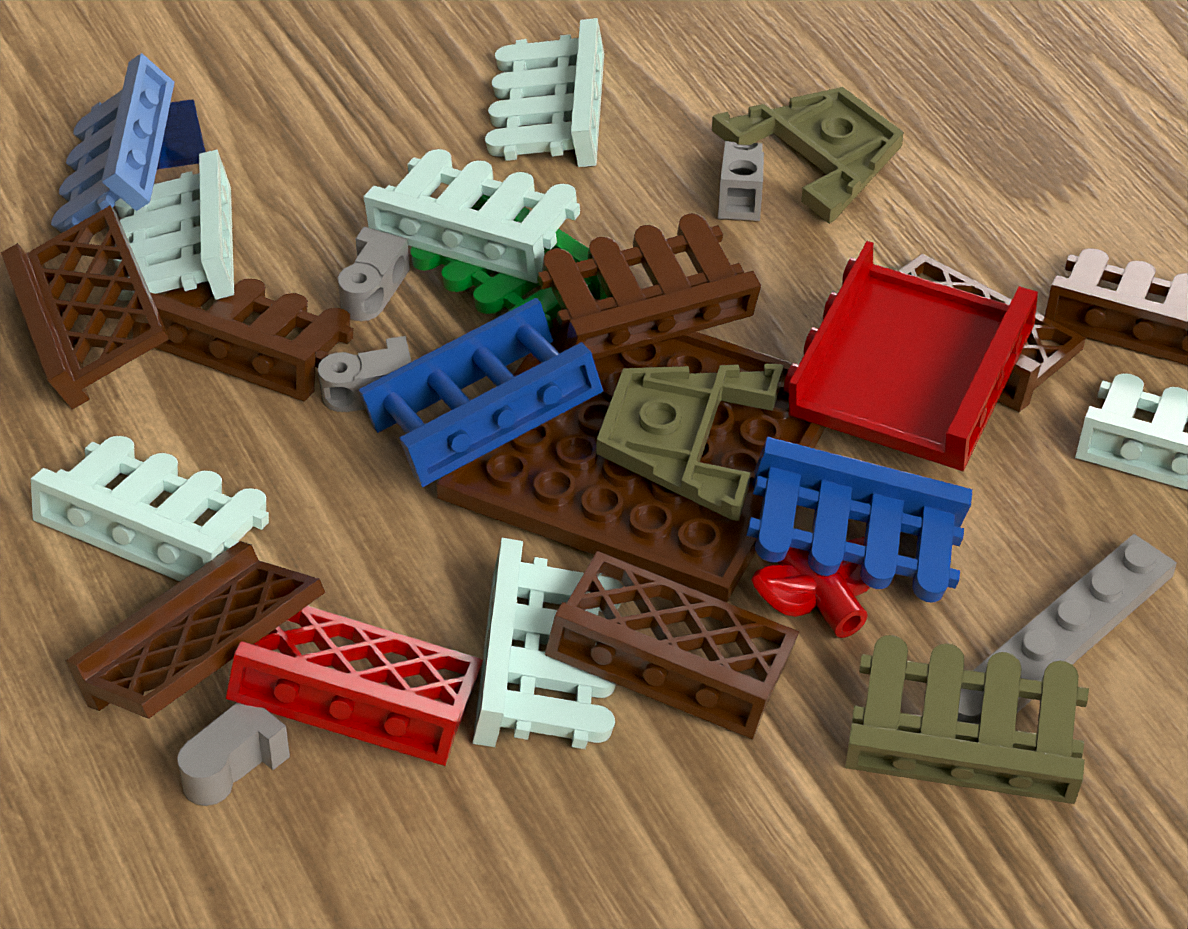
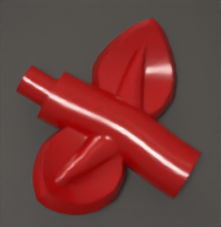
[751,537,870,638]

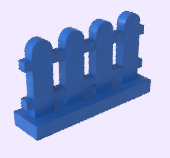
[746,437,973,603]

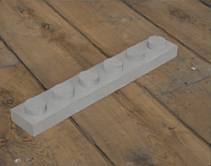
[957,534,1177,725]

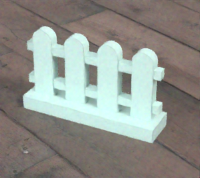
[485,18,604,167]
[113,149,234,301]
[364,149,580,283]
[1075,373,1188,490]
[31,436,269,582]
[473,538,623,749]

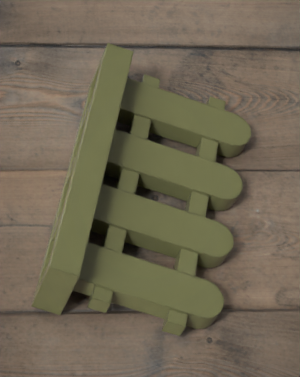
[845,635,1089,804]

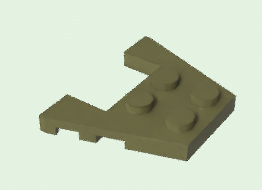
[712,87,904,223]
[596,364,784,521]

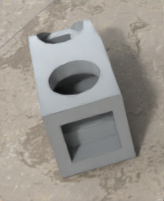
[718,141,764,221]
[338,227,410,321]
[318,336,411,412]
[177,703,290,806]

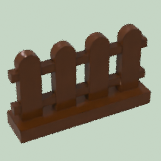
[537,213,761,360]
[1045,248,1188,365]
[132,278,354,402]

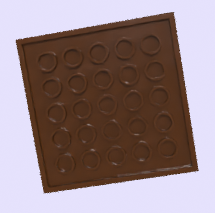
[437,298,826,602]

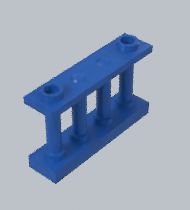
[359,298,603,487]

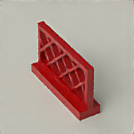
[226,606,484,766]

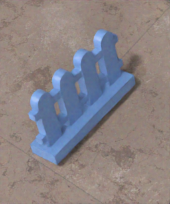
[51,53,175,233]

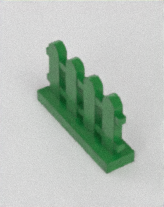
[410,195,608,330]

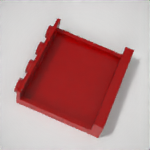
[784,241,1038,472]

